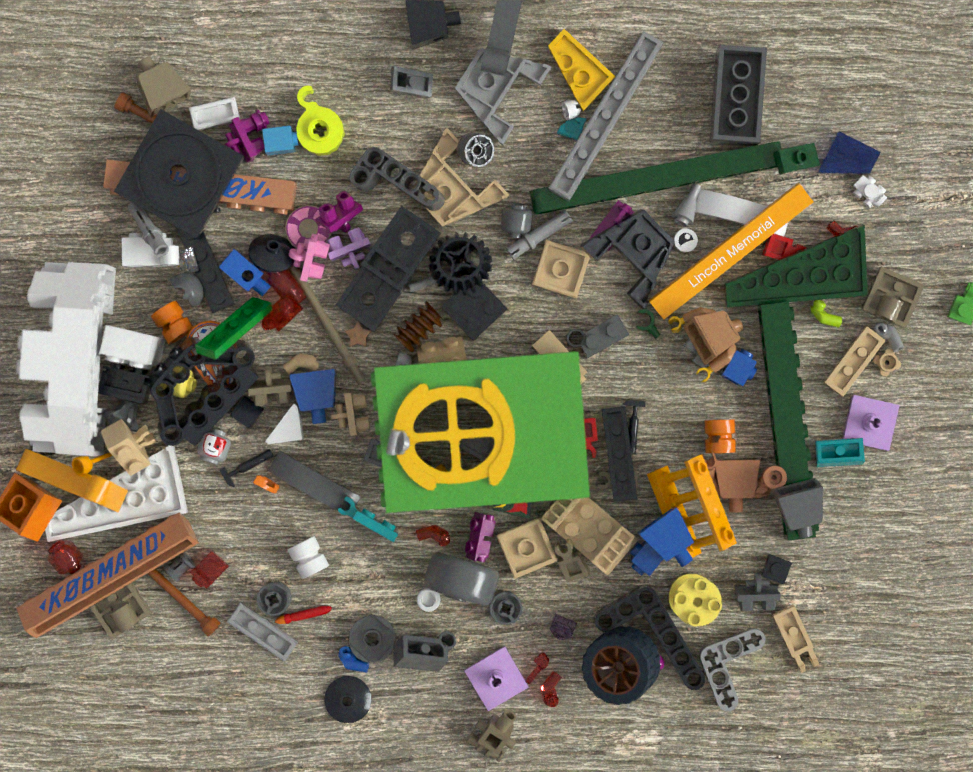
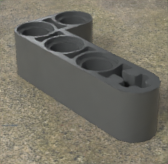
[350,147,445,211]

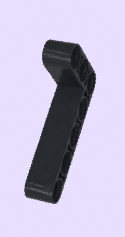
[594,585,705,690]

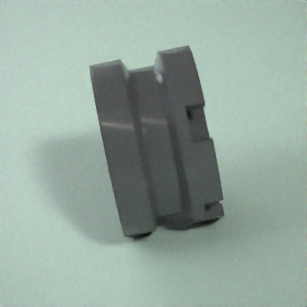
[457,132,495,167]
[257,581,292,616]
[489,591,522,625]

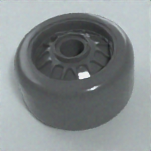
[424,552,499,606]

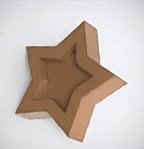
[345,321,372,347]

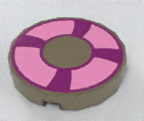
[285,205,332,252]

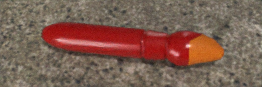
[275,605,332,624]

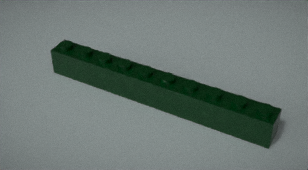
[757,302,819,540]

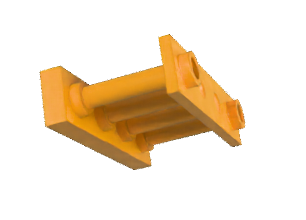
[647,454,737,558]

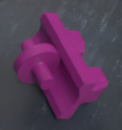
[224,117,265,163]
[315,191,363,233]

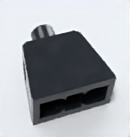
[405,0,461,49]

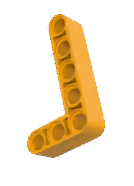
[16,448,128,513]

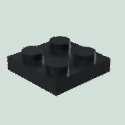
[441,284,507,341]

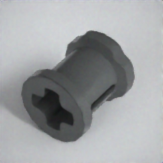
[164,552,196,582]

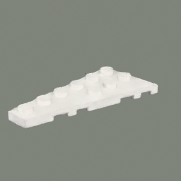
[45,446,188,542]

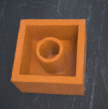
[0,473,62,542]

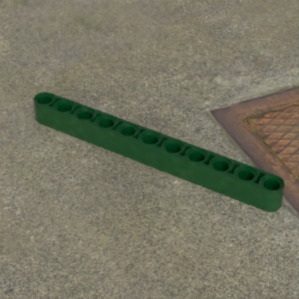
[529,141,782,215]

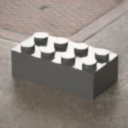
[709,45,767,146]

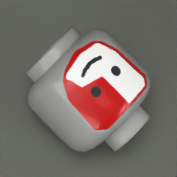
[196,429,231,465]

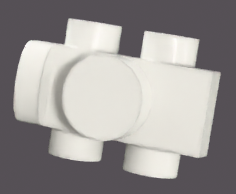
[853,175,887,208]

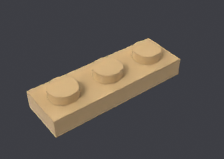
[823,326,886,397]

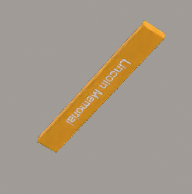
[648,183,814,319]

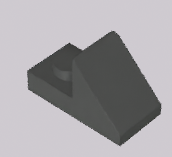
[390,66,433,98]

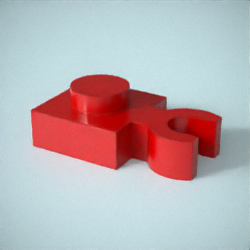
[762,234,806,260]
[584,418,598,458]

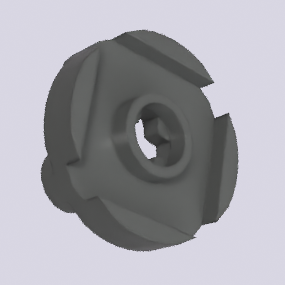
[349,614,396,662]

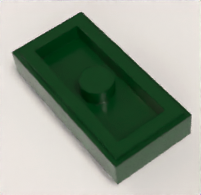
[774,143,820,175]

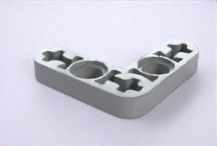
[699,628,766,711]

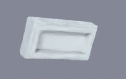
[189,97,240,131]

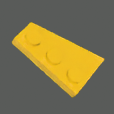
[548,29,616,112]

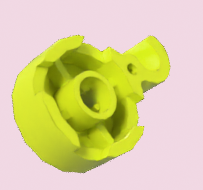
[296,85,345,156]

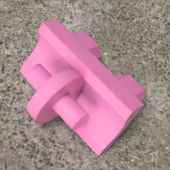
[289,234,330,282]

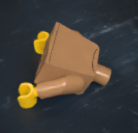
[668,307,743,383]

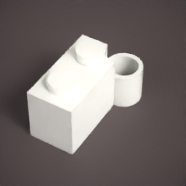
[122,233,179,268]

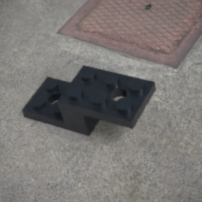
[336,205,441,332]

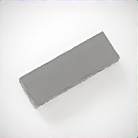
[227,602,299,662]

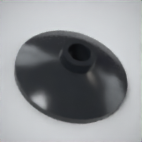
[248,234,294,273]
[324,676,371,723]

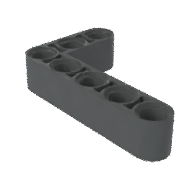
[480,0,522,76]

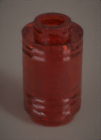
[267,269,307,309]

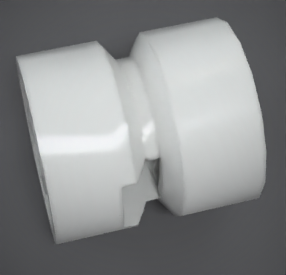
[287,536,329,579]

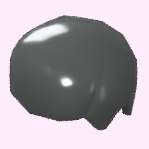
[170,272,203,308]

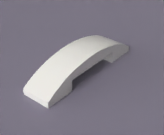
[695,189,788,236]

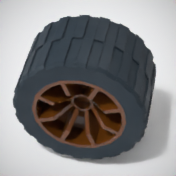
[582,626,661,705]

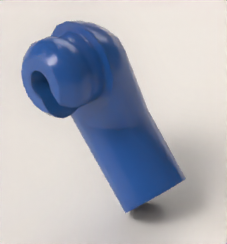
[338,646,369,673]

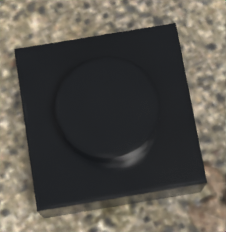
[761,554,792,585]

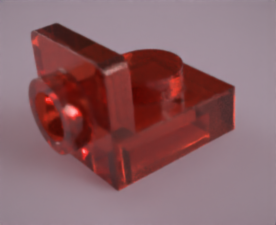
[190,550,229,588]

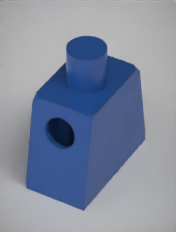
[219,248,271,296]
[290,369,337,424]
[638,507,694,567]

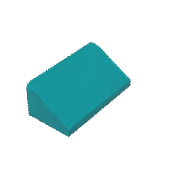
[815,438,865,467]

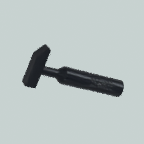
[622,400,646,455]
[219,448,274,487]

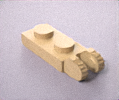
[772,604,819,673]

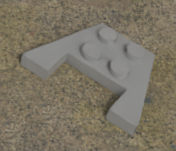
[455,48,552,145]

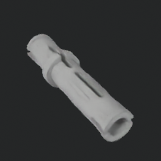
[128,202,169,257]
[506,209,573,260]

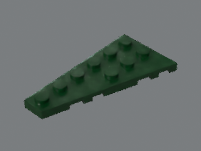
[725,224,868,308]

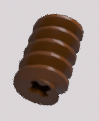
[392,301,443,353]

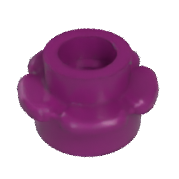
[250,109,269,132]

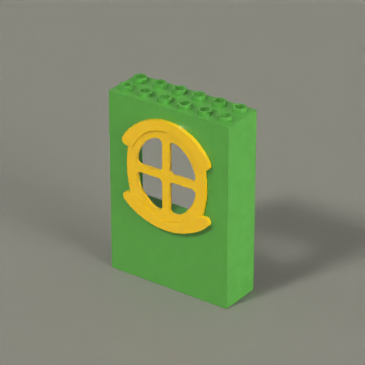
[371,351,590,513]

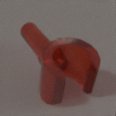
[525,652,549,684]

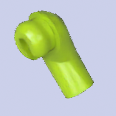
[810,300,842,328]

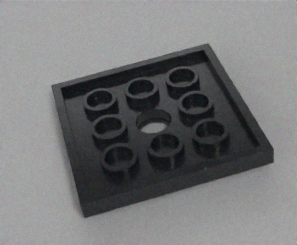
[114,109,244,239]

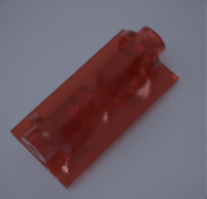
[261,290,303,332]

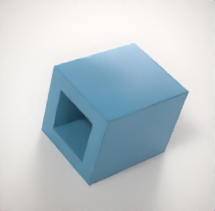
[262,126,299,156]

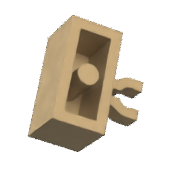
[101,419,156,476]

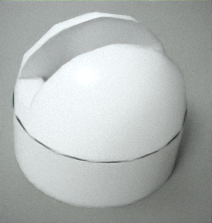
[562,100,581,120]

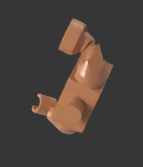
[702,453,787,512]

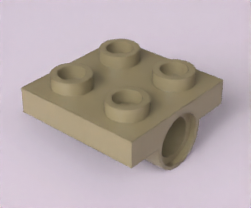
[861,266,925,329]
[90,582,152,640]

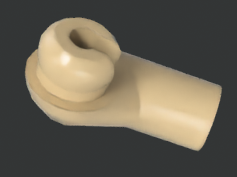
[282,353,319,375]

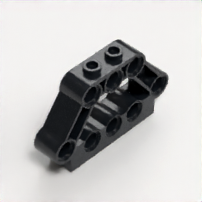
[148,337,259,446]

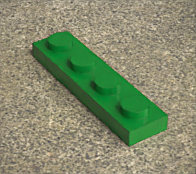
[195,297,272,359]

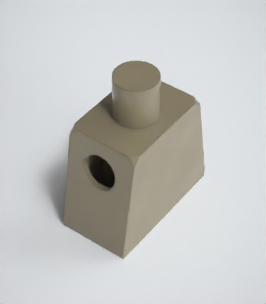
[137,56,191,118]

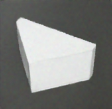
[265,404,304,444]

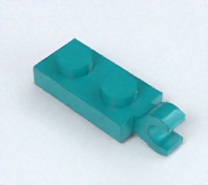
[338,496,398,542]

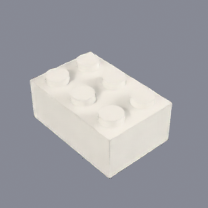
[99,325,166,370]

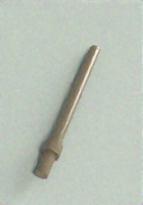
[289,263,366,385]

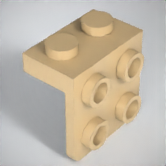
[416,336,467,363]

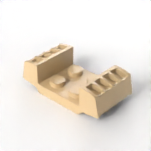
[540,498,639,575]

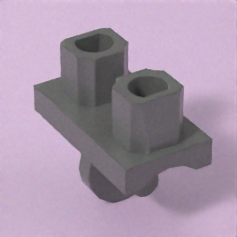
[734,573,780,611]

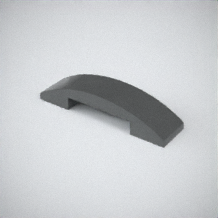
[268,450,361,517]

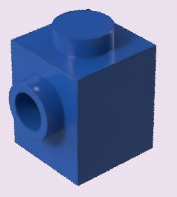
[720,349,757,387]
[630,541,663,576]

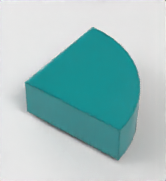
[556,117,586,141]

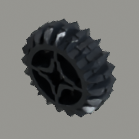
[429,232,492,295]

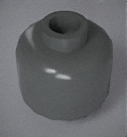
[501,203,532,238]

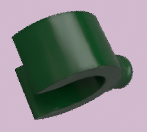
[635,309,661,339]

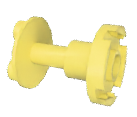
[668,573,722,626]

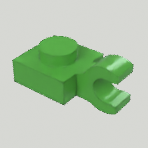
[947,282,973,325]

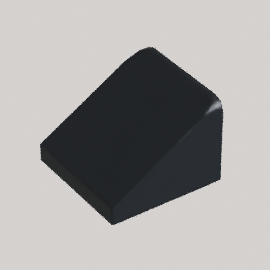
[230,396,264,429]

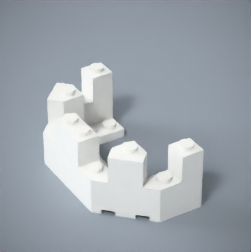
[16,262,116,456]

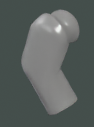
[874,323,904,352]

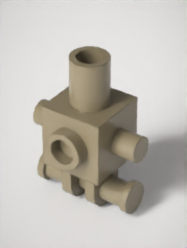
[466,710,516,762]

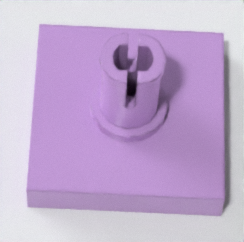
[842,395,899,451]
[464,646,529,711]

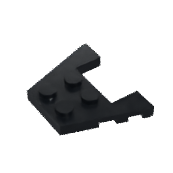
[579,209,675,309]

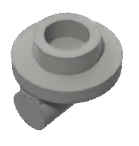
[386,429,410,455]

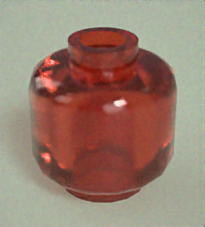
[47,539,83,575]

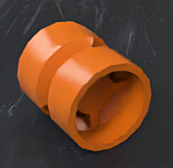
[151,300,193,345]
[704,419,736,453]

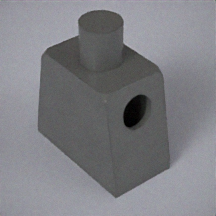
[772,478,823,538]

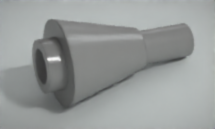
[672,183,701,227]

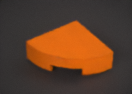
[253,474,280,494]

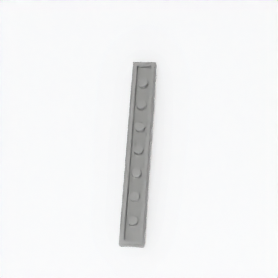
[549,31,664,202]

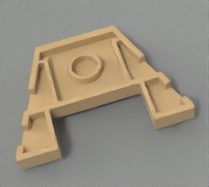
[412,128,509,227]

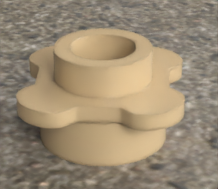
[873,349,901,376]

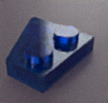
[817,131,881,174]

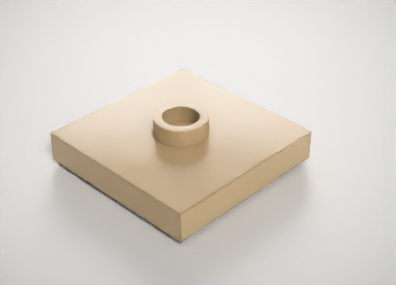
[532,240,590,299]
[496,517,558,579]

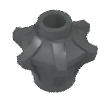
[103,400,139,432]

